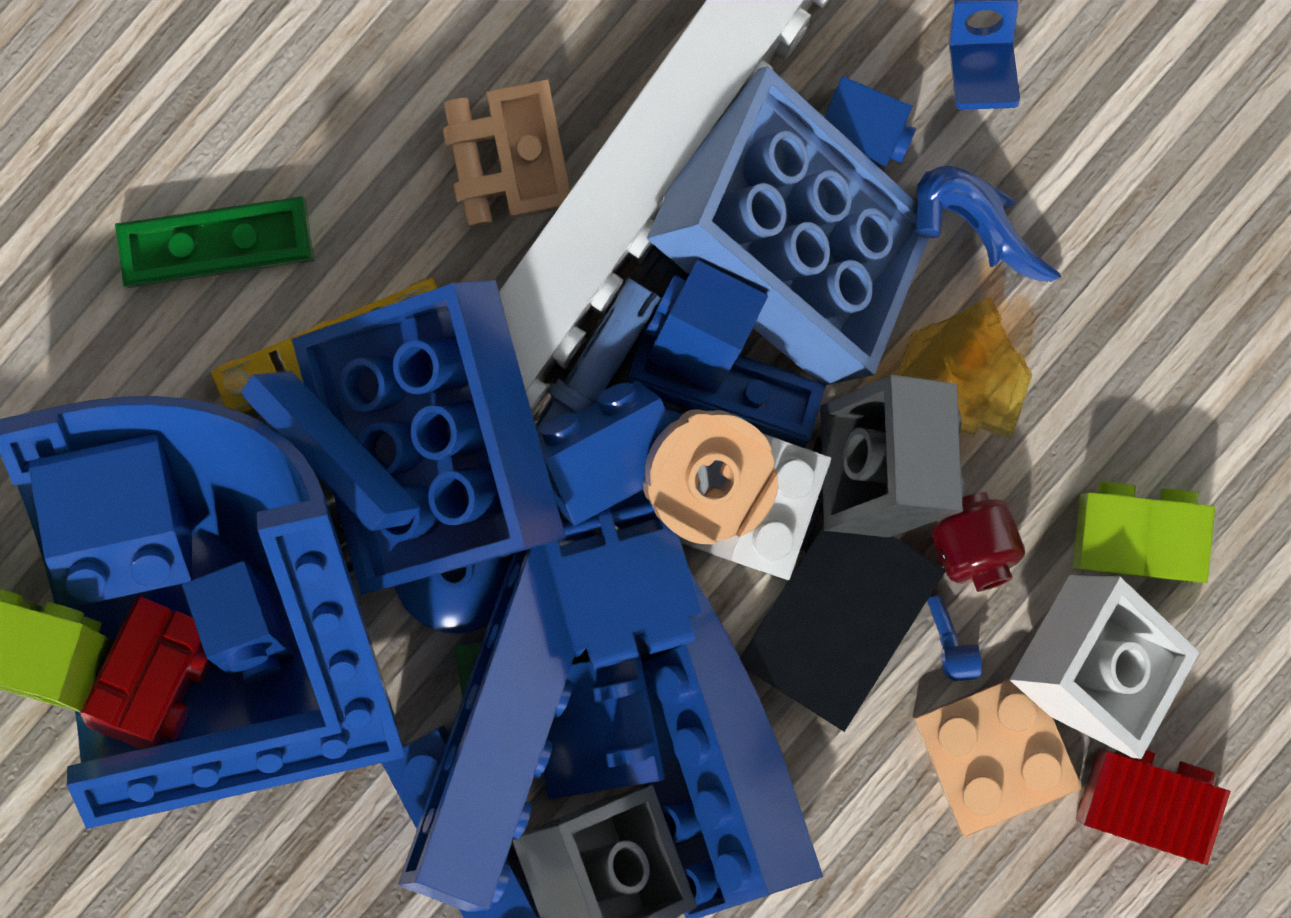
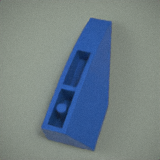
[633,519,823,918]

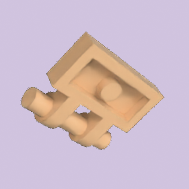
[442,79,570,227]

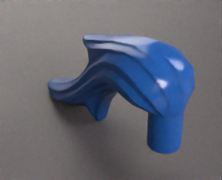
[915,166,1061,282]

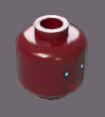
[932,492,1025,592]

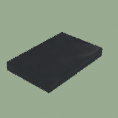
[739,524,945,732]

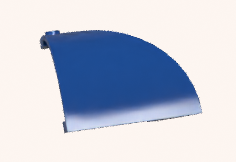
[0,396,406,829]

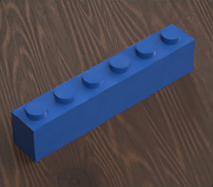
[398,518,599,912]

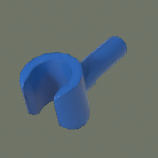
[927,594,982,681]

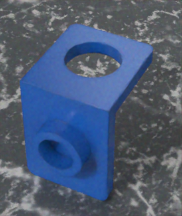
[948,0,1020,110]

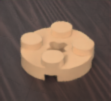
[643,409,778,545]

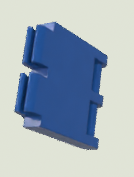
[543,501,702,670]

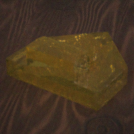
[896,297,1032,439]

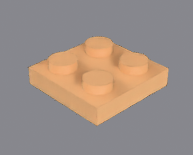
[913,677,1082,837]

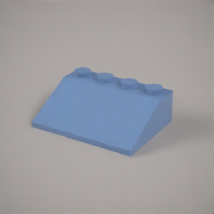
[646,66,929,385]

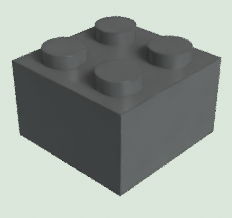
[820,374,965,537]
[512,785,697,918]

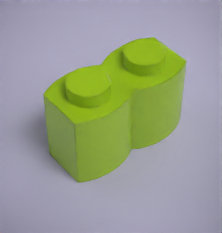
[1072,482,1215,583]

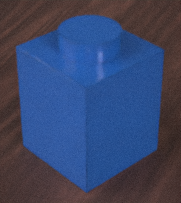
[824,76,916,171]

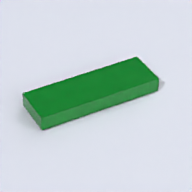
[115,196,315,288]

